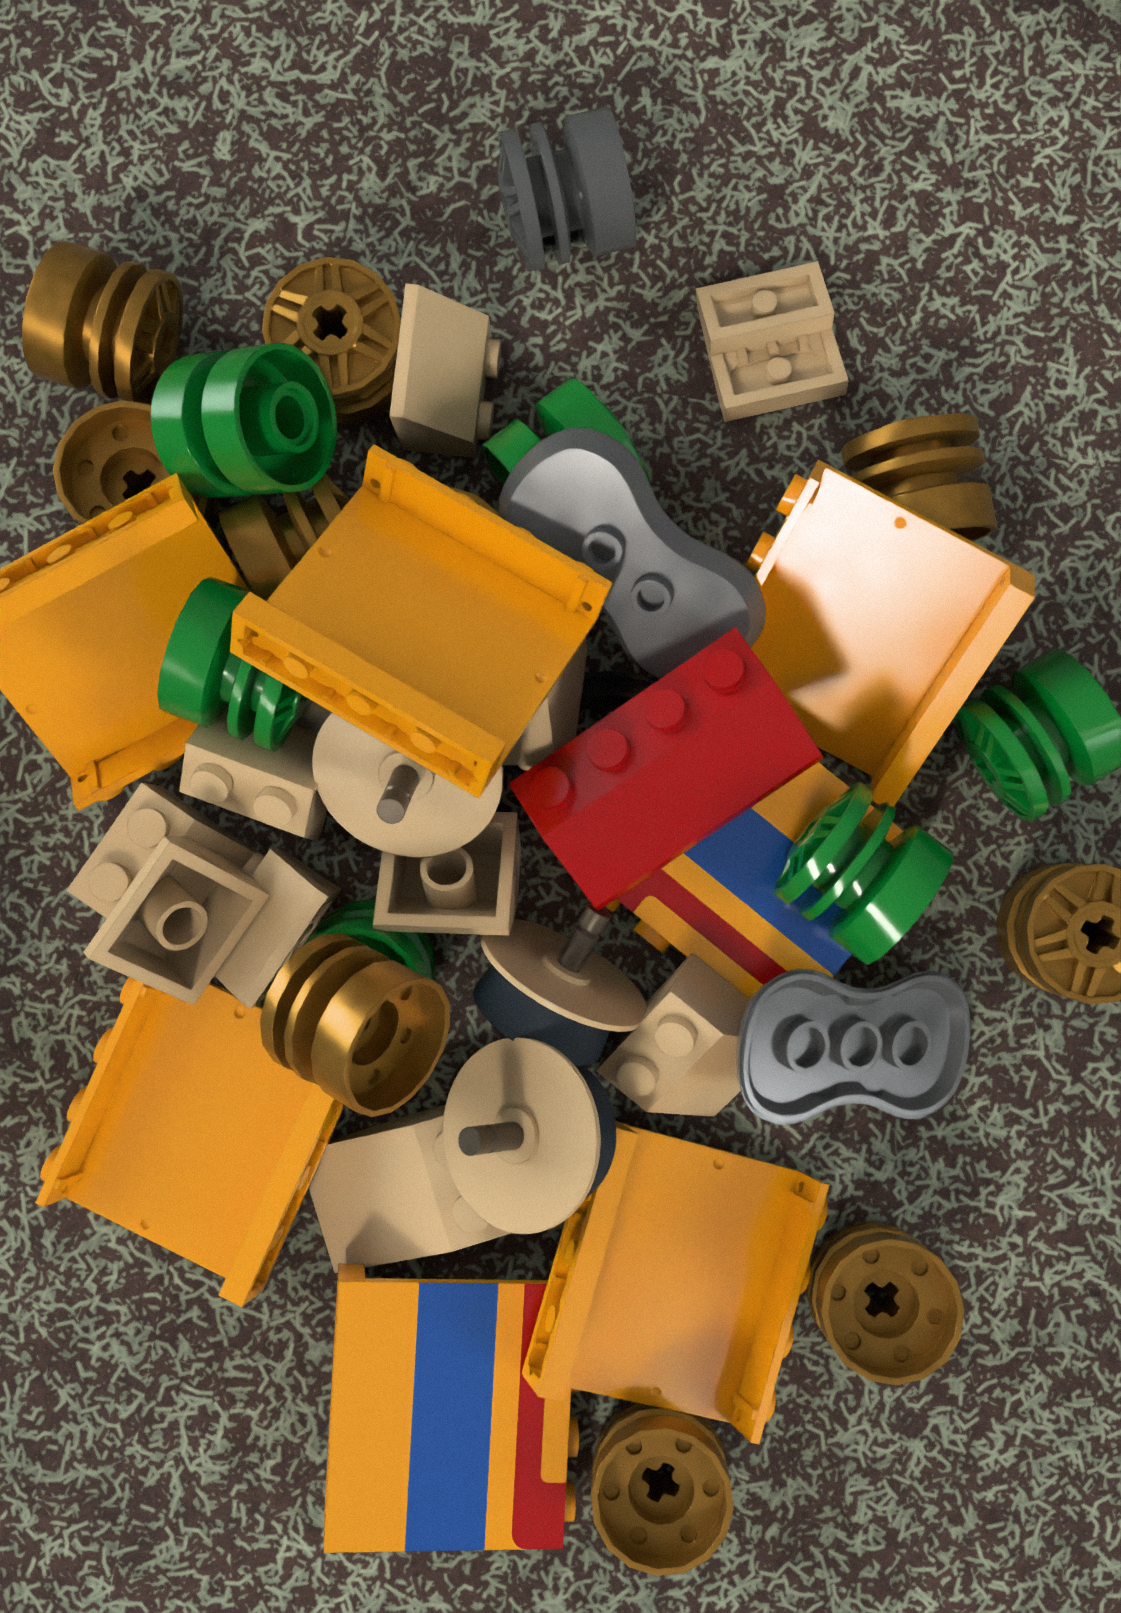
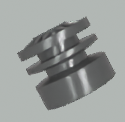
[497,106,636,272]

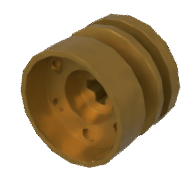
[22,242,184,405]
[262,257,401,424]
[53,400,220,529]
[841,413,998,542]
[218,473,350,601]
[996,863,1121,1004]
[260,933,450,1117]
[806,1221,964,1385]
[591,1402,734,1576]

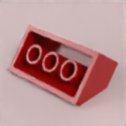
[508,627,824,911]

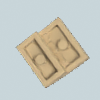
[696,261,849,422]

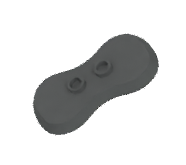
[499,428,766,680]
[736,969,971,1125]

